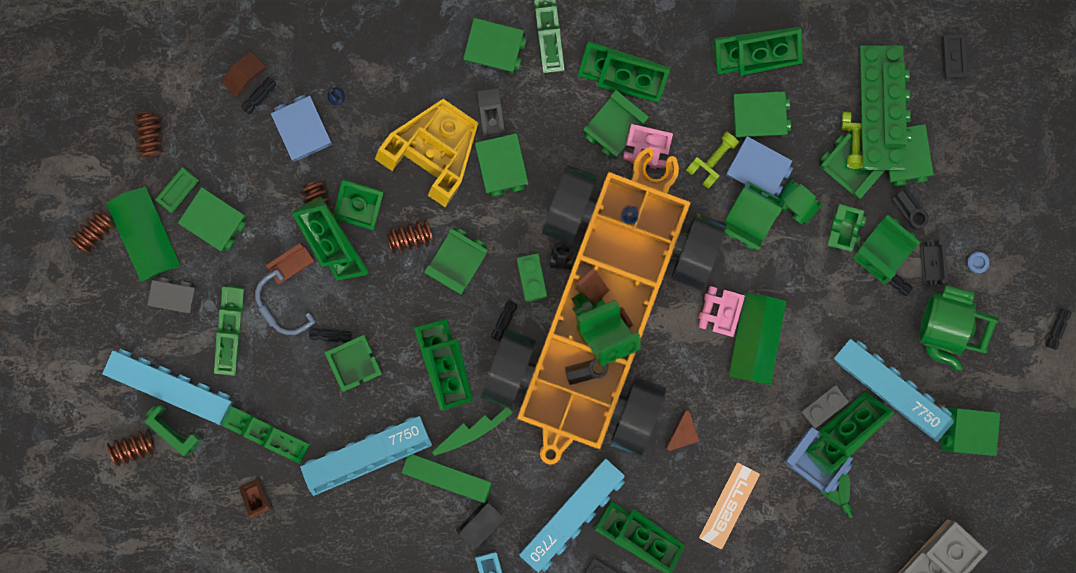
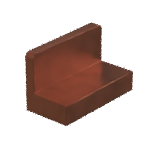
[265,243,315,285]

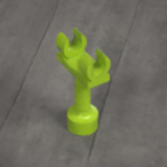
[841,112,862,169]
[686,131,739,189]

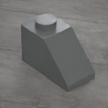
[477,88,505,140]

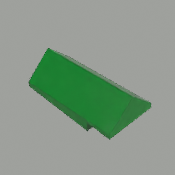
[711,27,803,76]
[578,41,670,103]
[106,186,181,283]
[292,196,369,281]
[729,293,786,385]
[414,319,473,411]
[805,392,894,477]
[592,501,686,573]

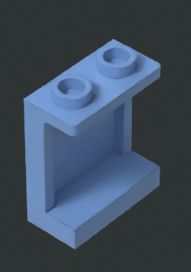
[271,95,333,162]
[725,136,793,197]
[783,427,853,494]

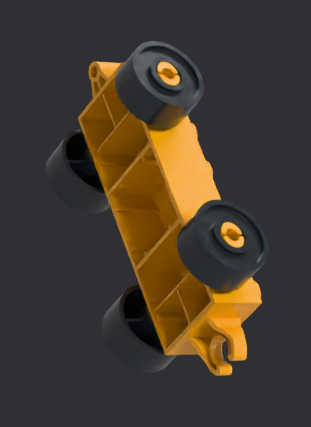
[481,147,727,464]

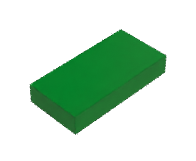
[155,167,199,214]

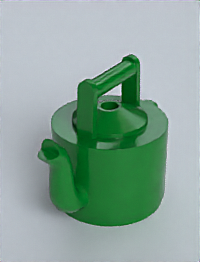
[919,285,999,373]

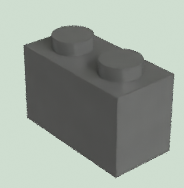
[147,277,197,314]
[799,385,849,429]

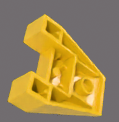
[375,99,478,207]

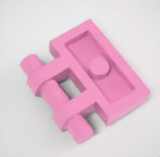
[623,124,673,169]
[698,286,745,337]

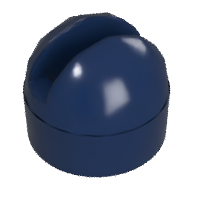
[327,87,345,105]
[621,205,639,224]

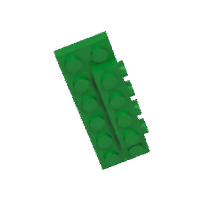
[860,46,911,170]

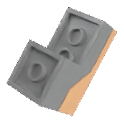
[899,519,988,573]

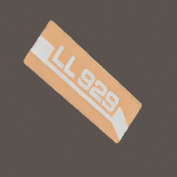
[699,463,760,549]

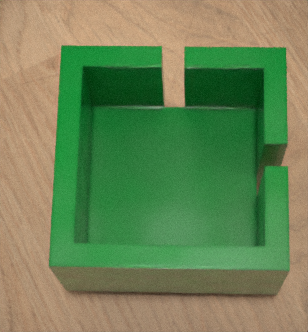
[325,335,383,392]

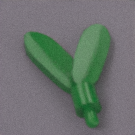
[819,473,853,518]

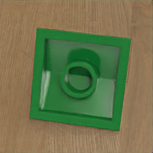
[334,179,384,230]

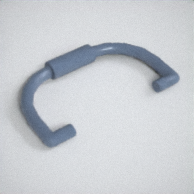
[255,269,316,335]

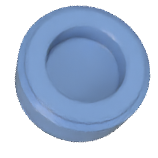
[967,252,989,274]

